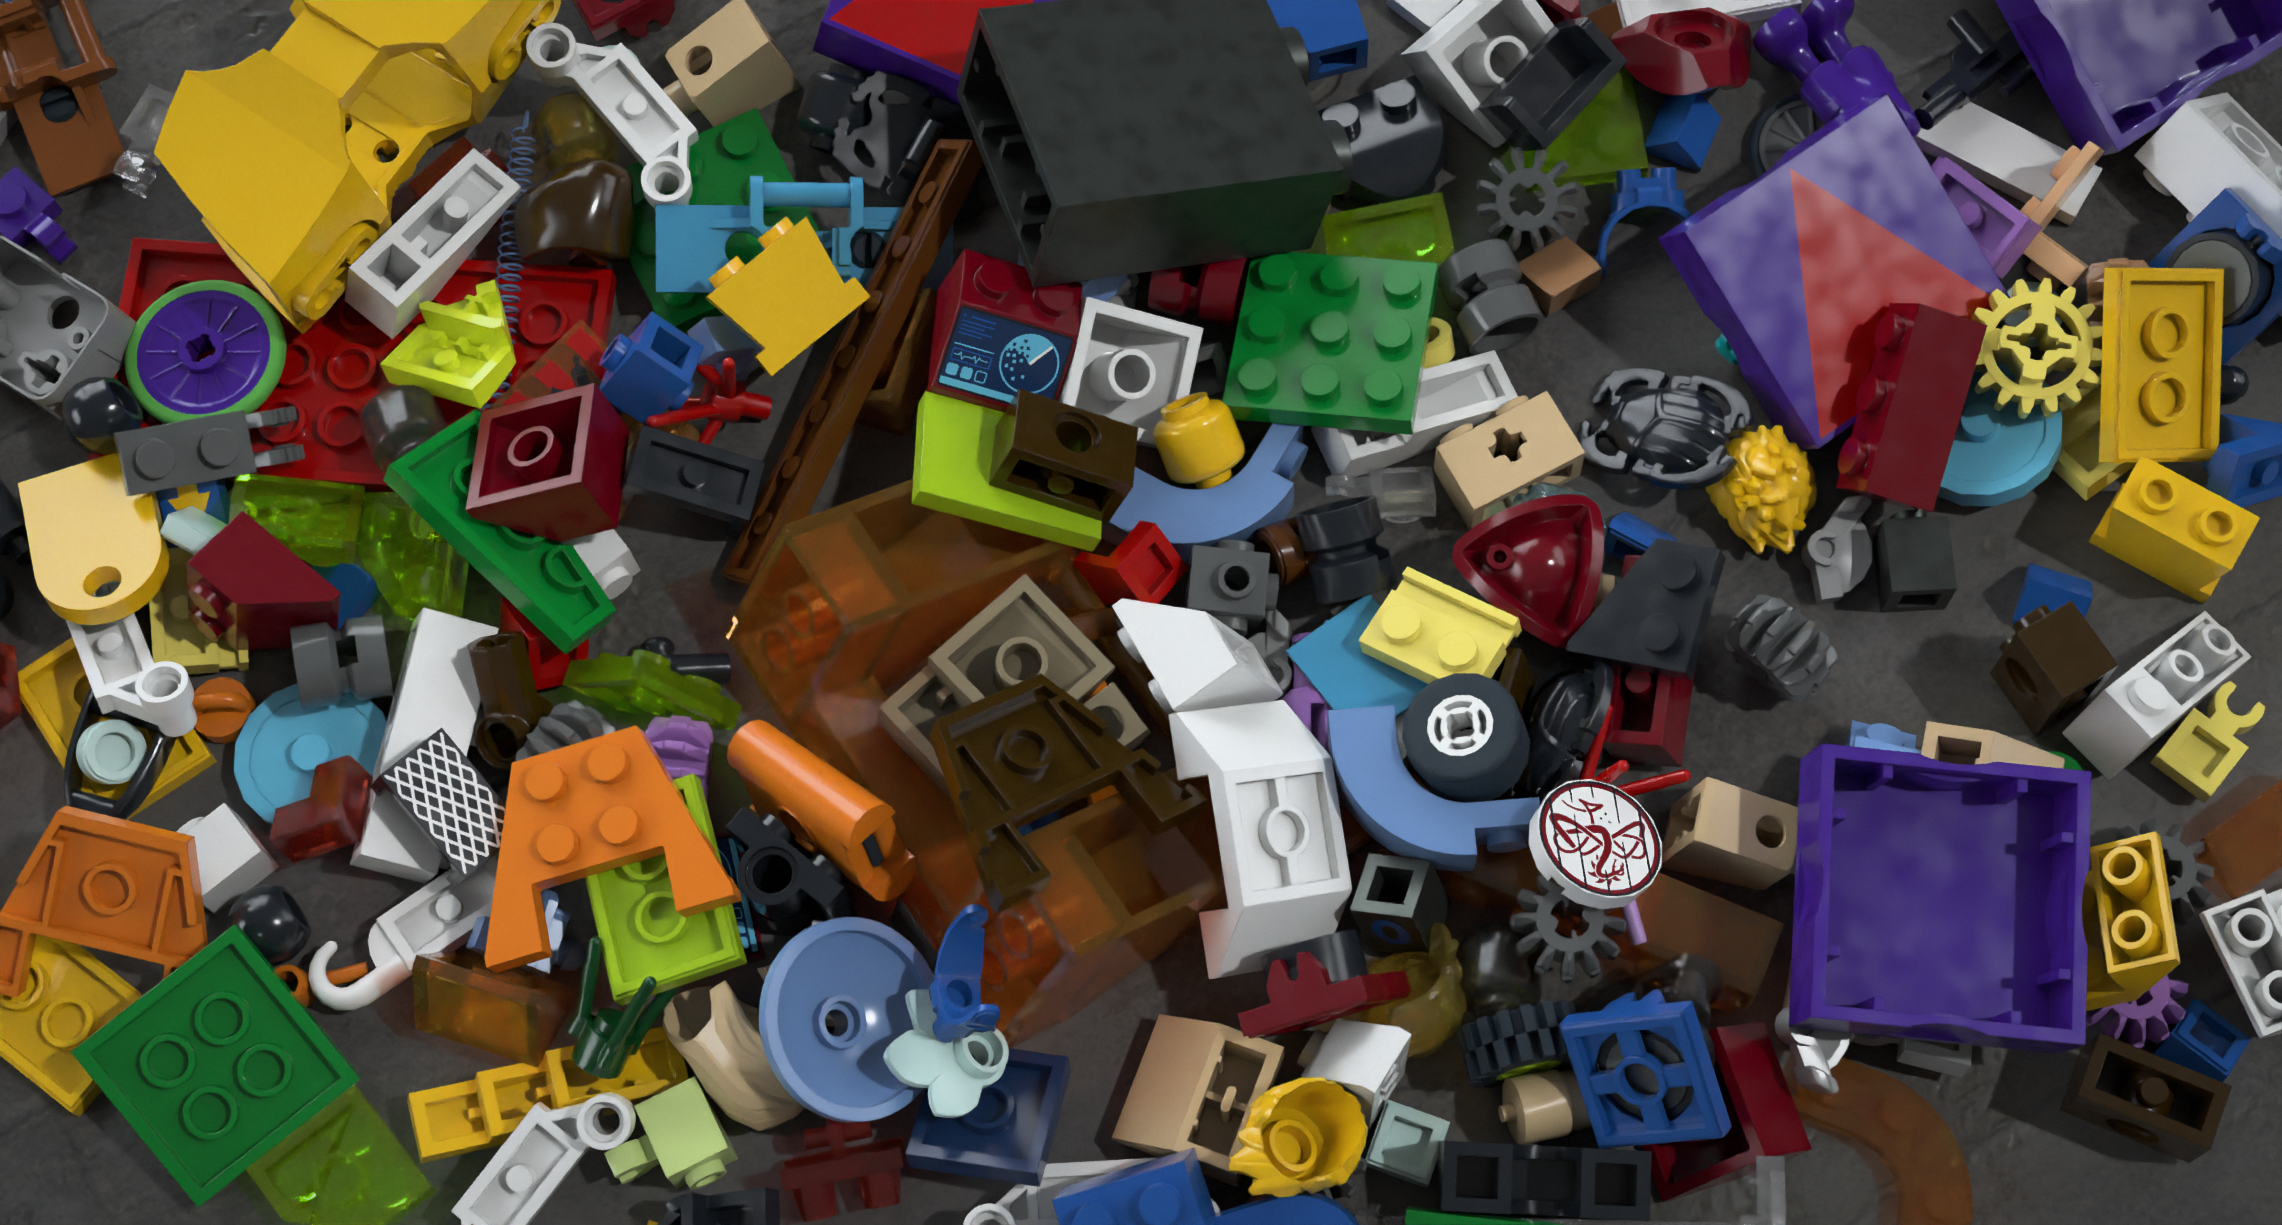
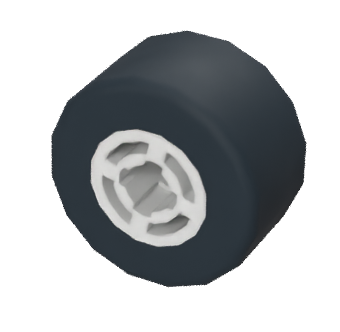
[1402,673,1530,803]

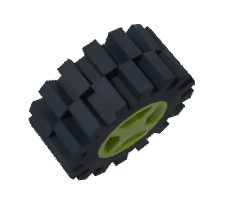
[1456,1000,1577,1088]

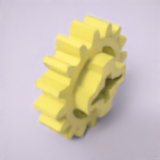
[1971,278,2103,419]

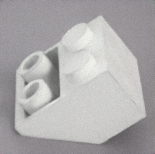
[1112,598,1284,714]

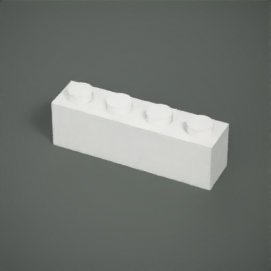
[350,608,499,884]

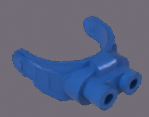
[1593,167,1691,276]
[929,904,1000,1043]

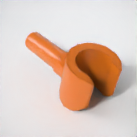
[275,961,370,1007]

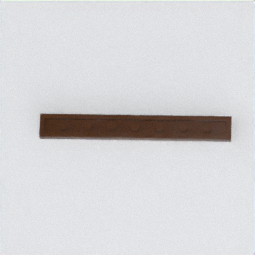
[721,139,983,594]

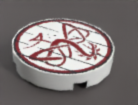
[1528,779,1662,909]

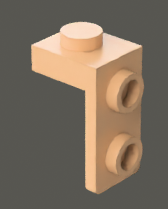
[2020,141,2104,291]

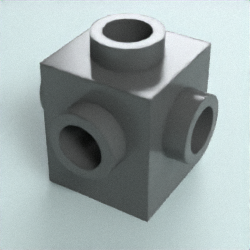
[1182,540,1279,636]

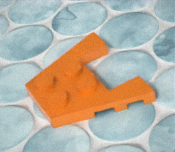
[484,725,742,973]
[0,806,208,998]

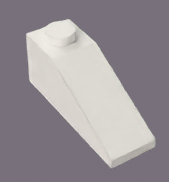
[345,148,521,339]
[1297,1019,1411,1130]

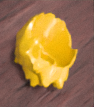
[1705,425,1817,555]
[1228,1077,1368,1198]

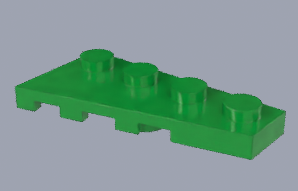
[383,408,616,655]

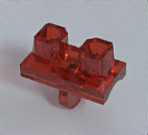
[780,1118,906,1222]

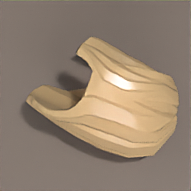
[662,965,805,1131]

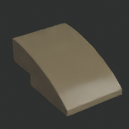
[877,574,1115,802]

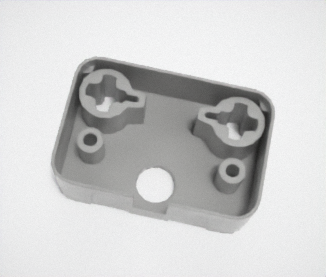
[0,236,136,421]

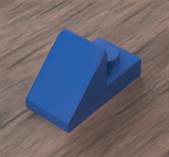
[2203,414,2282,508]

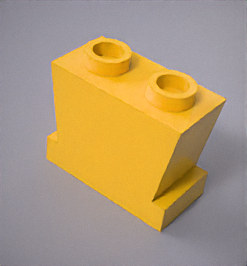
[705,216,871,377]
[2088,455,2260,604]

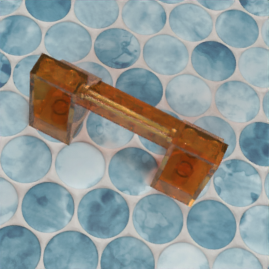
[724,479,1228,1049]

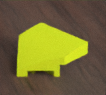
[380,279,516,409]

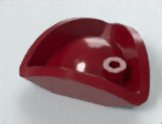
[1611,7,1751,95]
[1452,494,1604,648]

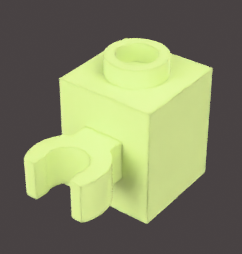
[604,1076,738,1190]

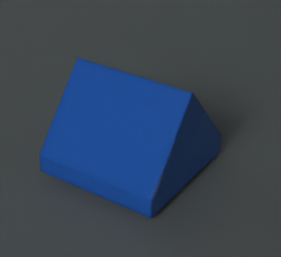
[1642,94,1722,172]
[2011,563,2093,624]

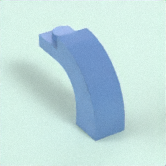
[1101,423,1308,564]
[1327,705,1540,872]

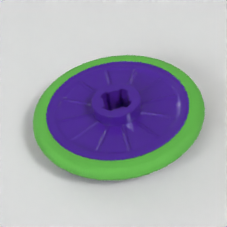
[125,280,287,424]

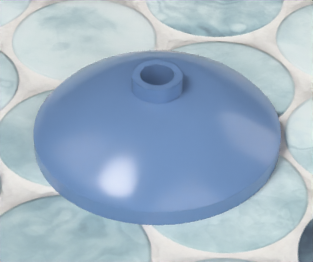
[759,917,935,1123]

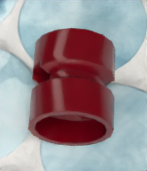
[1148,257,1251,328]

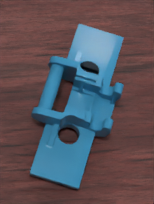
[655,175,953,316]

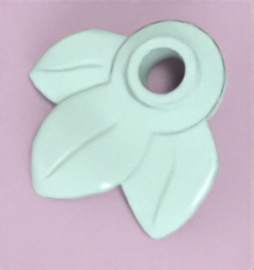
[883,989,1009,1118]

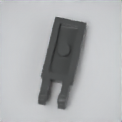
[113,406,305,496]

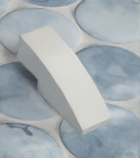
[1311,350,1518,483]

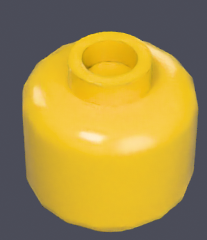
[1153,392,1245,489]

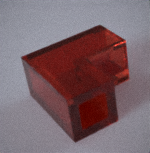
[269,754,373,863]

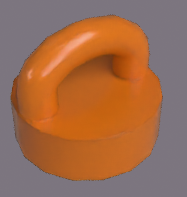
[192,677,257,744]

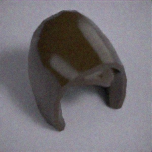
[514,157,634,268]

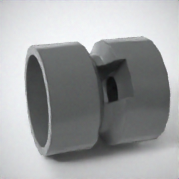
[1438,239,1544,355]
[290,614,394,709]

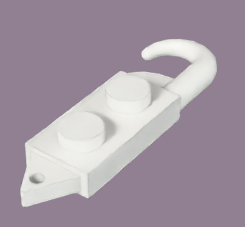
[308,853,499,1010]

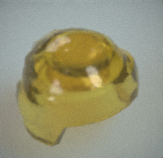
[1360,923,1467,1059]

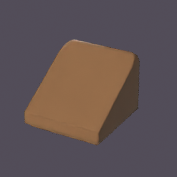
[1518,235,1602,316]

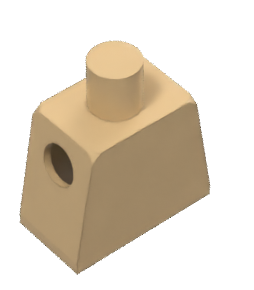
[662,0,802,127]
[1661,777,1798,890]

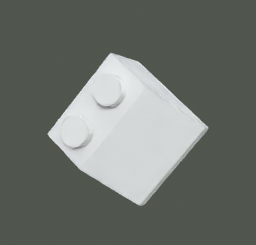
[1401,0,1554,148]
[1057,297,1203,448]

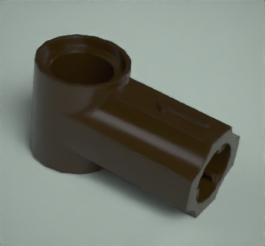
[467,631,554,770]

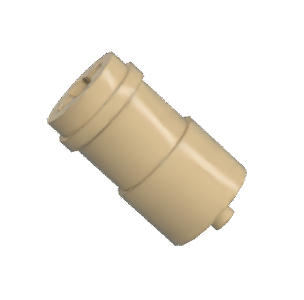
[1498,1069,1592,1145]

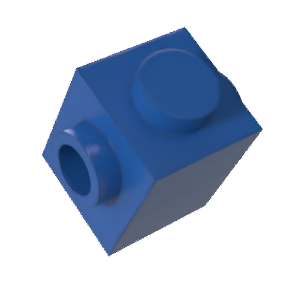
[599,311,704,426]

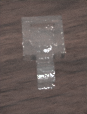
[113,84,175,199]
[1325,466,1436,523]

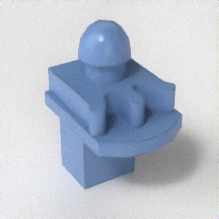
[687,316,762,381]
[466,889,586,975]

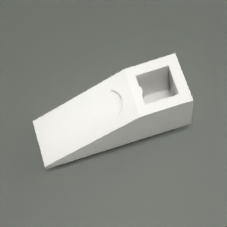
[2062,611,2251,781]

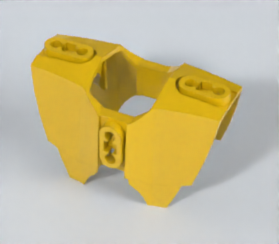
[154,0,561,334]

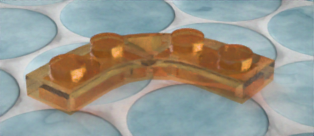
[1793,1057,1973,1225]

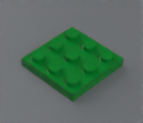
[624,107,820,333]
[1222,252,1439,435]
[71,923,362,1208]

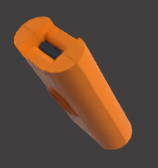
[727,720,916,902]

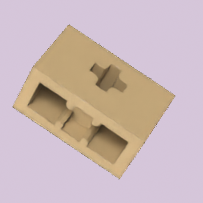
[1433,391,1585,530]

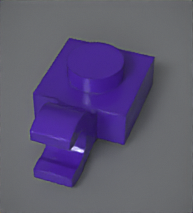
[0,166,78,264]

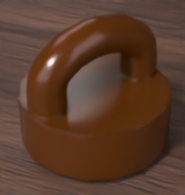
[1253,517,1316,588]

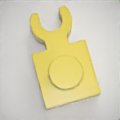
[2150,681,2265,803]

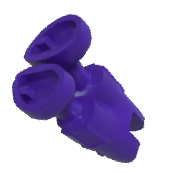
[1753,0,1921,137]

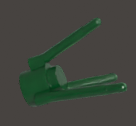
[567,936,681,1079]

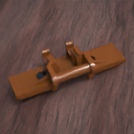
[0,0,132,198]

